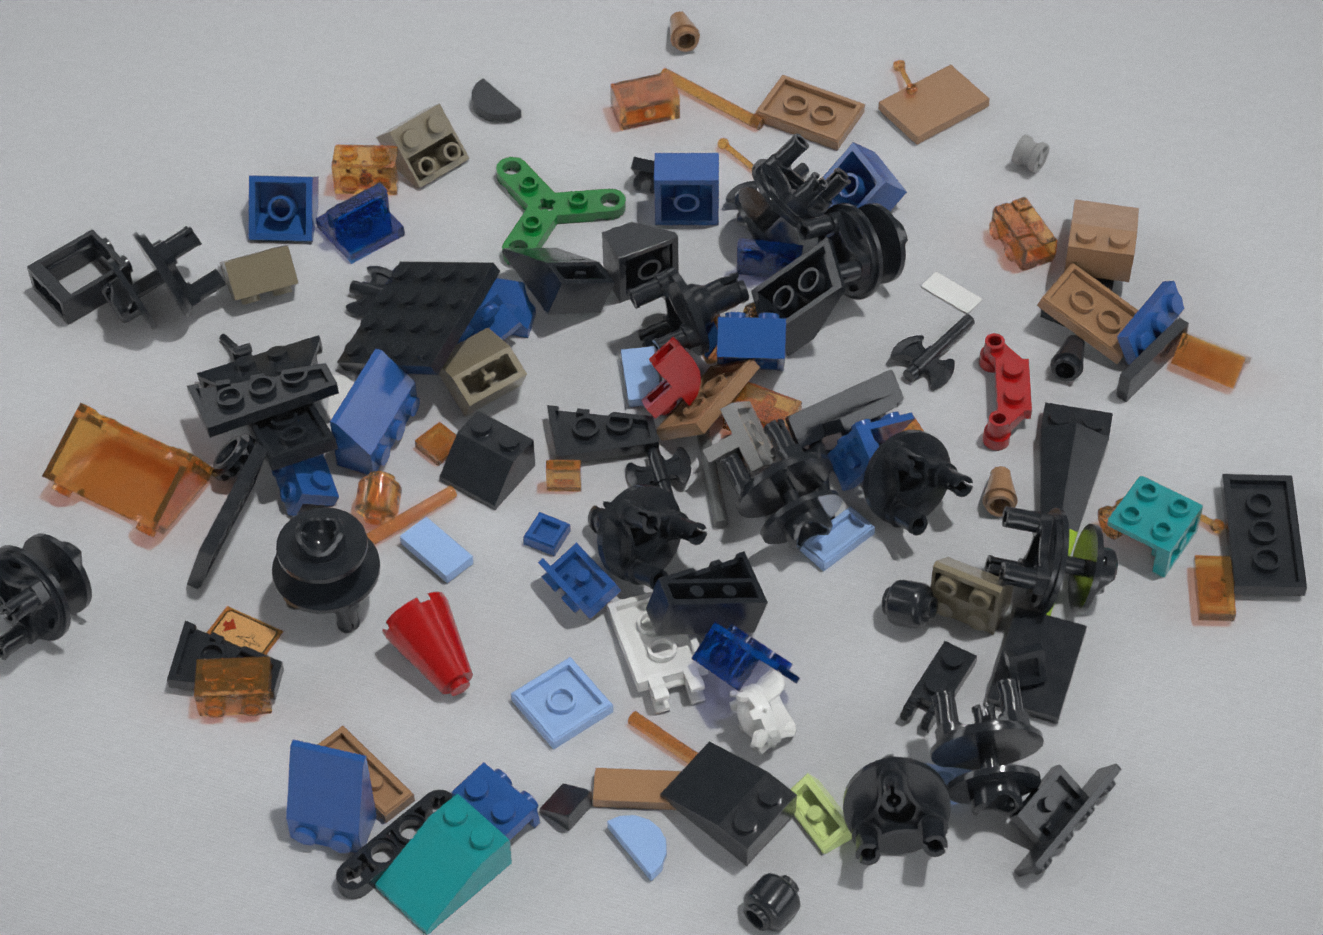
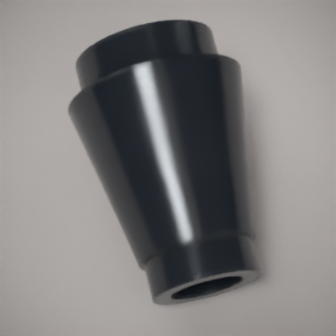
[1050,335,1085,382]

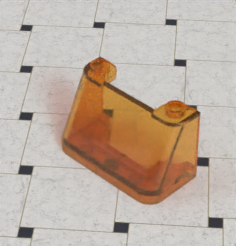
[42,402,215,538]

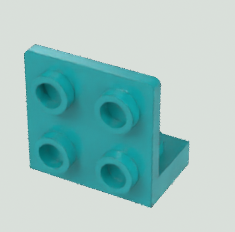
[1107,476,1203,578]

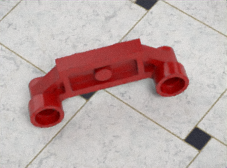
[979,333,1032,451]

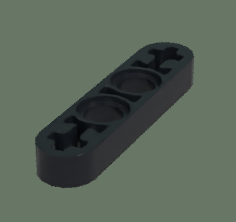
[336,789,453,900]

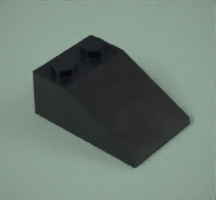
[751,237,846,356]
[660,741,797,866]

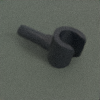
[219,334,253,361]

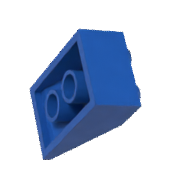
[286,739,377,854]

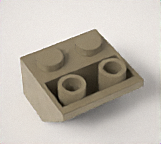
[376,103,470,188]
[439,328,527,417]
[931,557,1014,635]

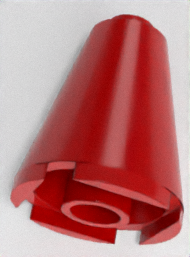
[382,592,473,696]

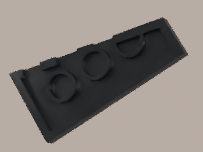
[186,363,339,438]

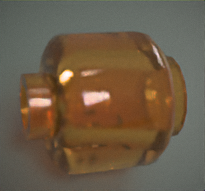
[354,471,402,525]

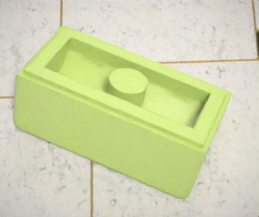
[791,773,852,854]

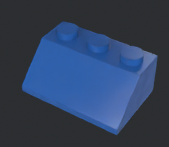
[330,349,420,477]

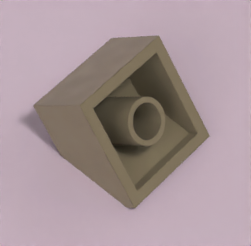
[219,245,299,305]

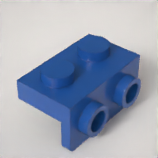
[271,454,339,516]
[538,542,622,619]
[451,762,540,840]

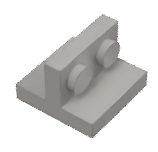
[703,401,775,472]

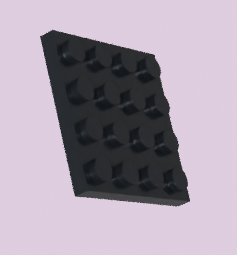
[337,261,501,375]

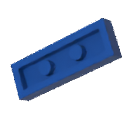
[1117,281,1184,364]

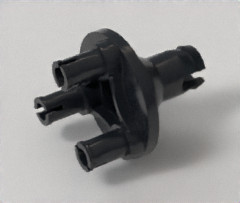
[627,267,749,356]
[863,430,973,536]
[588,484,707,590]
[843,754,951,865]

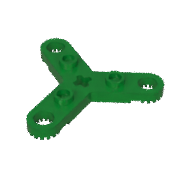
[496,157,626,265]

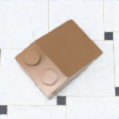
[1064,199,1139,282]

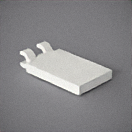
[607,592,708,714]

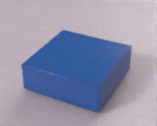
[523,512,571,556]

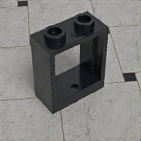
[27,229,133,325]

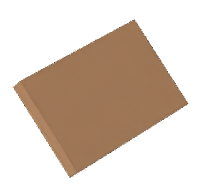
[878,64,990,145]
[755,75,865,151]
[1037,262,1139,365]
[656,359,760,441]

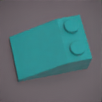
[375,793,512,935]

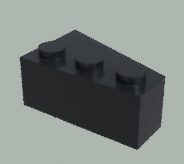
[646,551,768,635]

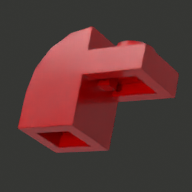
[641,336,701,419]

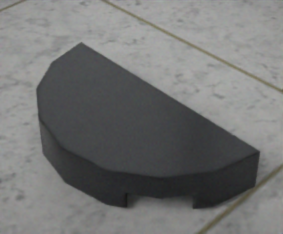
[471,78,522,122]

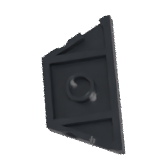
[197,335,323,388]

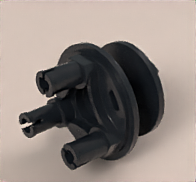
[735,134,851,252]
[797,203,908,300]
[101,226,226,330]
[721,419,842,550]
[984,506,1118,615]
[272,507,380,633]
[0,533,92,660]
[930,678,1044,816]

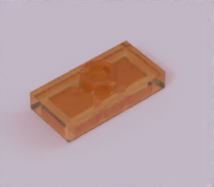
[1193,555,1236,621]

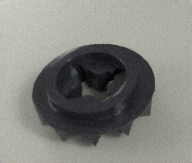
[212,433,255,482]

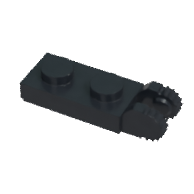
[900,641,977,732]

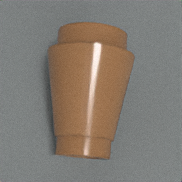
[670,11,700,52]
[983,466,1018,517]

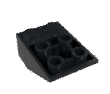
[502,248,615,315]

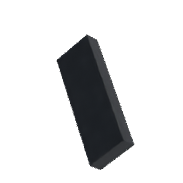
[1116,318,1189,402]

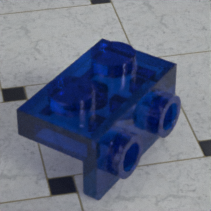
[737,238,804,278]

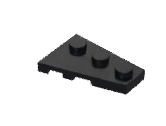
[547,405,659,465]
[167,620,284,700]

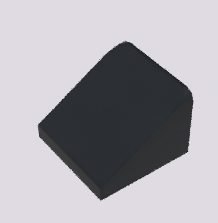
[539,783,592,831]

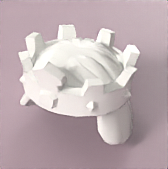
[729,670,796,755]

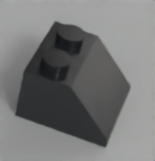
[602,222,679,303]
[439,411,535,510]

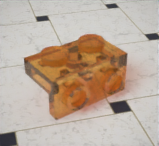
[331,144,399,195]
[194,657,273,718]

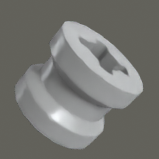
[1012,134,1050,173]

